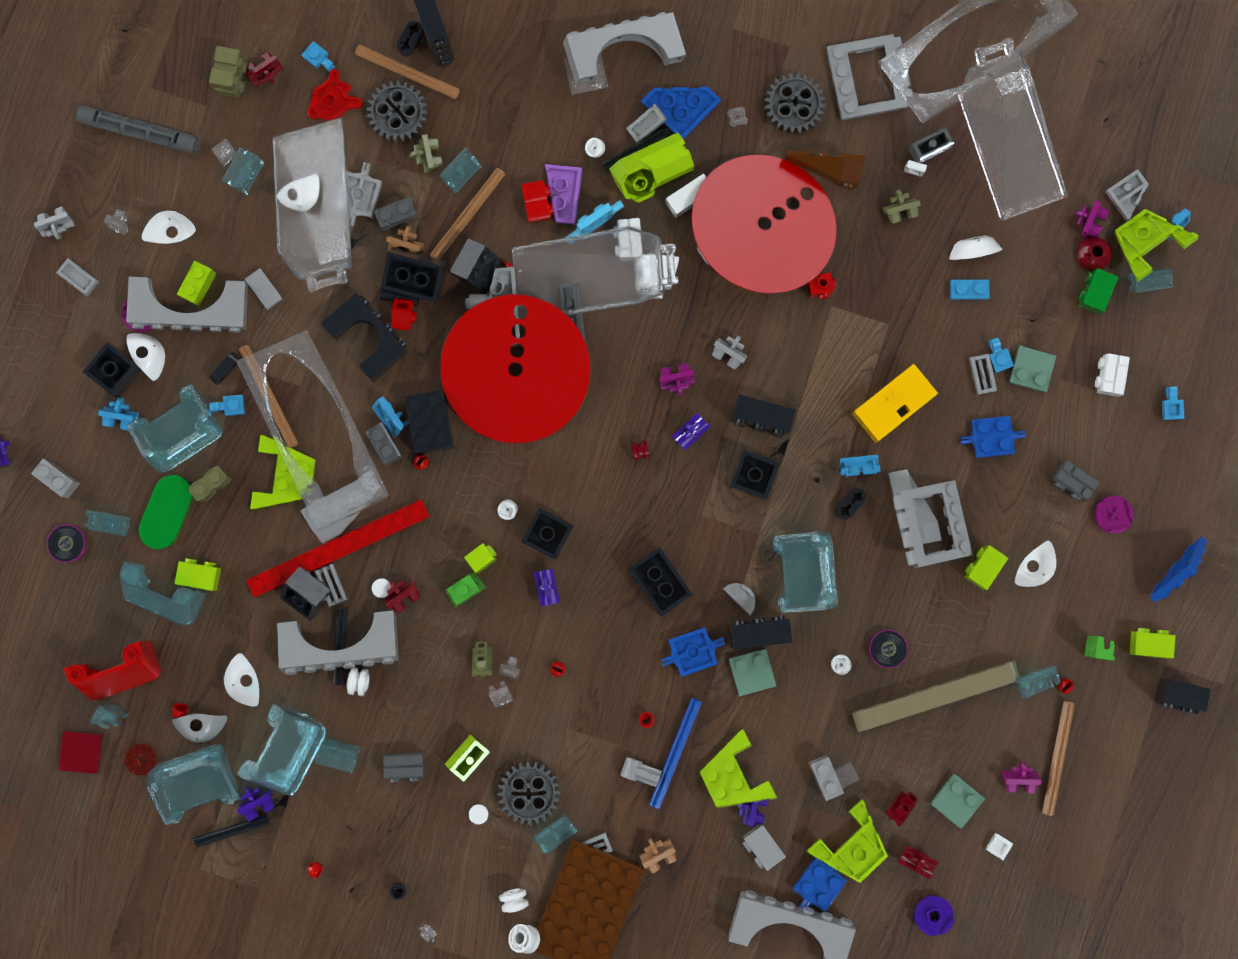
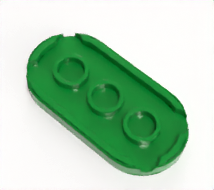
[139,475,193,549]

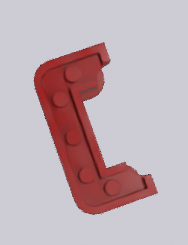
[63,641,161,701]

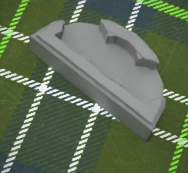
[723,583,755,615]

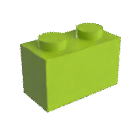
[177,261,217,307]
[464,543,497,574]
[964,545,1008,590]
[175,558,221,591]
[1130,628,1176,659]
[445,734,489,782]

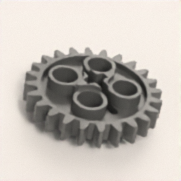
[764,73,826,135]
[366,80,428,143]
[497,761,561,825]

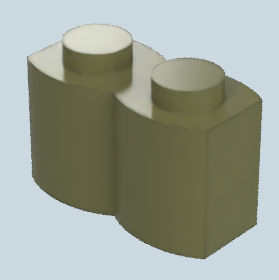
[188,466,232,502]

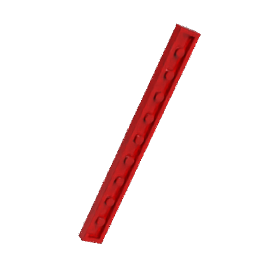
[246,499,430,598]

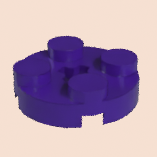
[914,895,954,936]

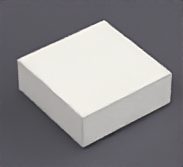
[904,160,927,177]
[986,833,1013,860]

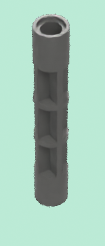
[76,105,200,155]

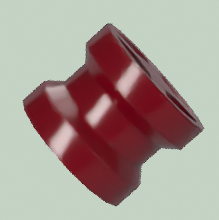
[631,440,650,462]

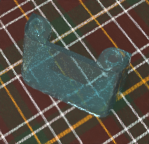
[127,383,223,473]
[773,532,838,613]
[119,562,207,625]
[237,704,325,796]
[146,744,240,825]

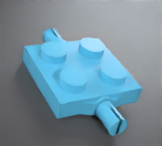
[566,200,624,243]

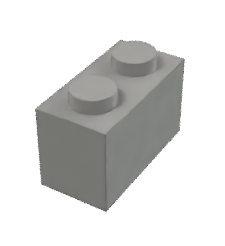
[31,458,80,498]
[808,755,844,801]
[742,824,786,871]

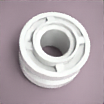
[347,667,369,696]
[499,888,529,913]
[509,924,540,954]

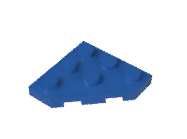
[641,87,721,140]
[1150,536,1207,603]

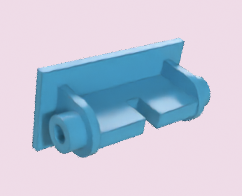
[840,455,880,477]

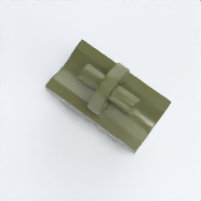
[409,134,442,174]
[882,190,921,223]
[472,642,493,677]

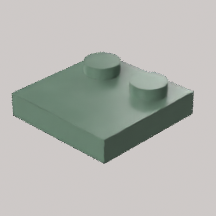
[1008,346,1056,393]
[729,649,776,697]
[930,773,985,829]

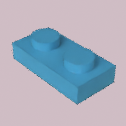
[950,280,990,300]

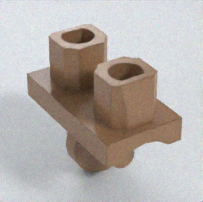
[386,226,424,253]
[639,838,676,873]

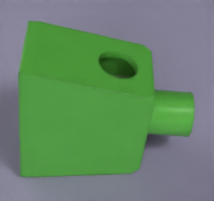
[445,573,486,608]

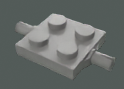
[335,162,383,227]

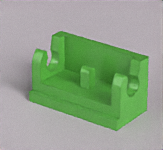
[1084,636,1115,661]

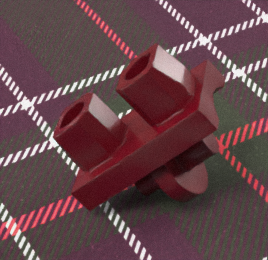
[246,52,283,87]
[385,579,420,614]
[886,791,918,827]
[898,845,939,879]

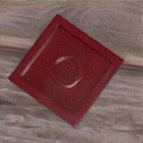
[58,731,103,774]

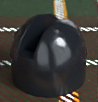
[390,882,406,900]

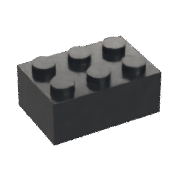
[381,247,448,303]
[405,390,455,455]
[731,394,795,438]
[628,547,693,617]
[729,616,793,649]

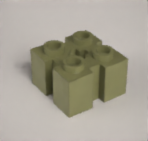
[209,46,248,98]

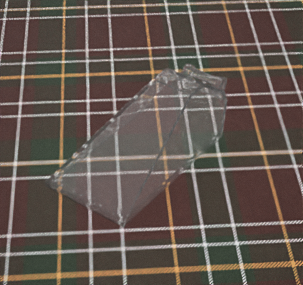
[958,37,1068,221]
[273,118,352,292]
[512,226,678,319]

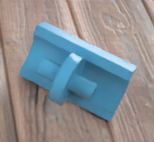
[98,397,139,430]

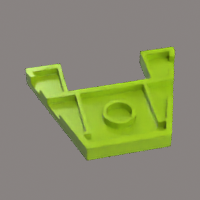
[1115,209,1198,282]
[250,435,316,509]
[700,729,778,808]
[806,799,888,883]

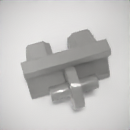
[34,207,75,240]
[712,335,748,369]

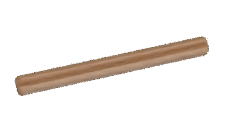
[355,45,460,99]
[430,168,505,259]
[239,345,298,448]
[1042,701,1075,816]

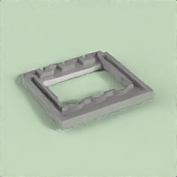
[826,34,914,121]
[892,480,973,568]

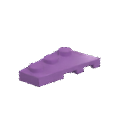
[545,164,583,225]

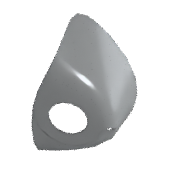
[172,714,227,743]

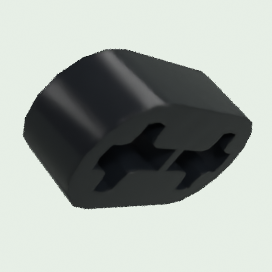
[397,21,424,56]
[209,352,241,385]
[835,488,866,520]

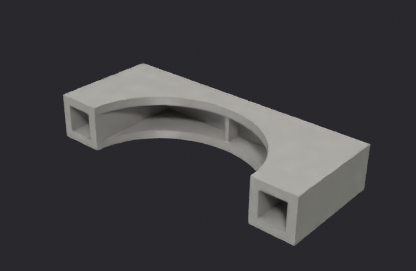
[563,12,686,85]
[126,277,248,333]
[277,611,399,675]
[728,890,856,959]

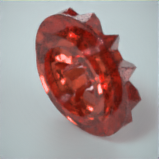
[125,744,157,775]

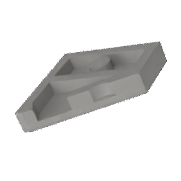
[1105,169,1149,221]

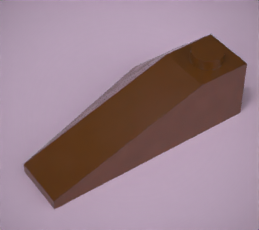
[785,150,865,190]

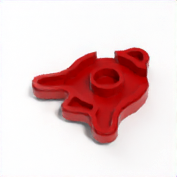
[307,69,363,121]

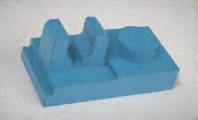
[372,396,409,437]

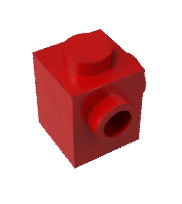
[807,272,836,299]
[392,299,417,330]

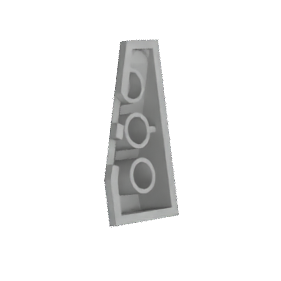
[488,267,522,347]
[888,469,942,547]
[301,473,380,544]

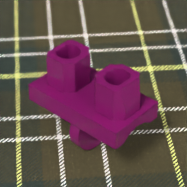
[1074,200,1109,238]
[659,363,695,396]
[1002,761,1041,793]

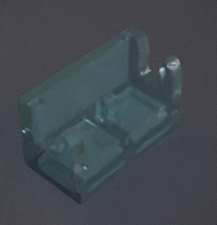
[222,148,264,195]
[439,148,482,194]
[1128,268,1174,293]
[84,510,131,536]
[1016,665,1060,699]
[89,703,129,729]
[315,738,361,773]
[533,814,578,854]

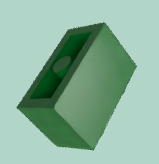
[1078,268,1118,315]

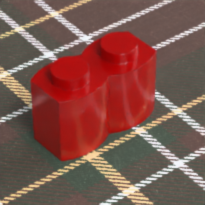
[522,180,554,224]

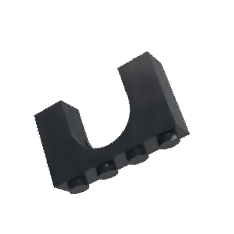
[414,0,455,67]
[321,293,408,382]

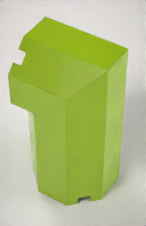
[609,133,694,202]

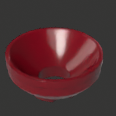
[1076,237,1112,271]

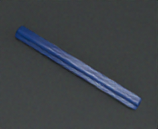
[649,698,701,809]

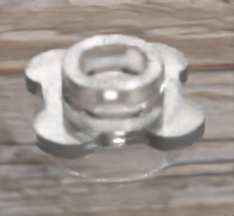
[727,107,748,127]
[419,924,437,942]

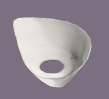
[276,174,319,211]
[142,211,196,244]
[949,235,1002,260]
[127,333,165,381]
[1015,541,1056,587]
[224,653,259,706]

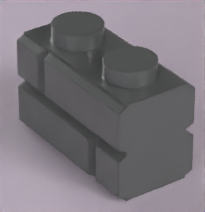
[908,127,954,163]
[374,197,419,232]
[365,422,403,467]
[1052,460,1100,502]
[383,752,425,782]

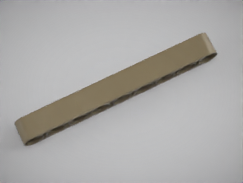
[852,661,1021,732]

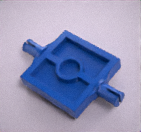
[960,416,1026,458]
[661,627,725,677]
[793,857,847,912]

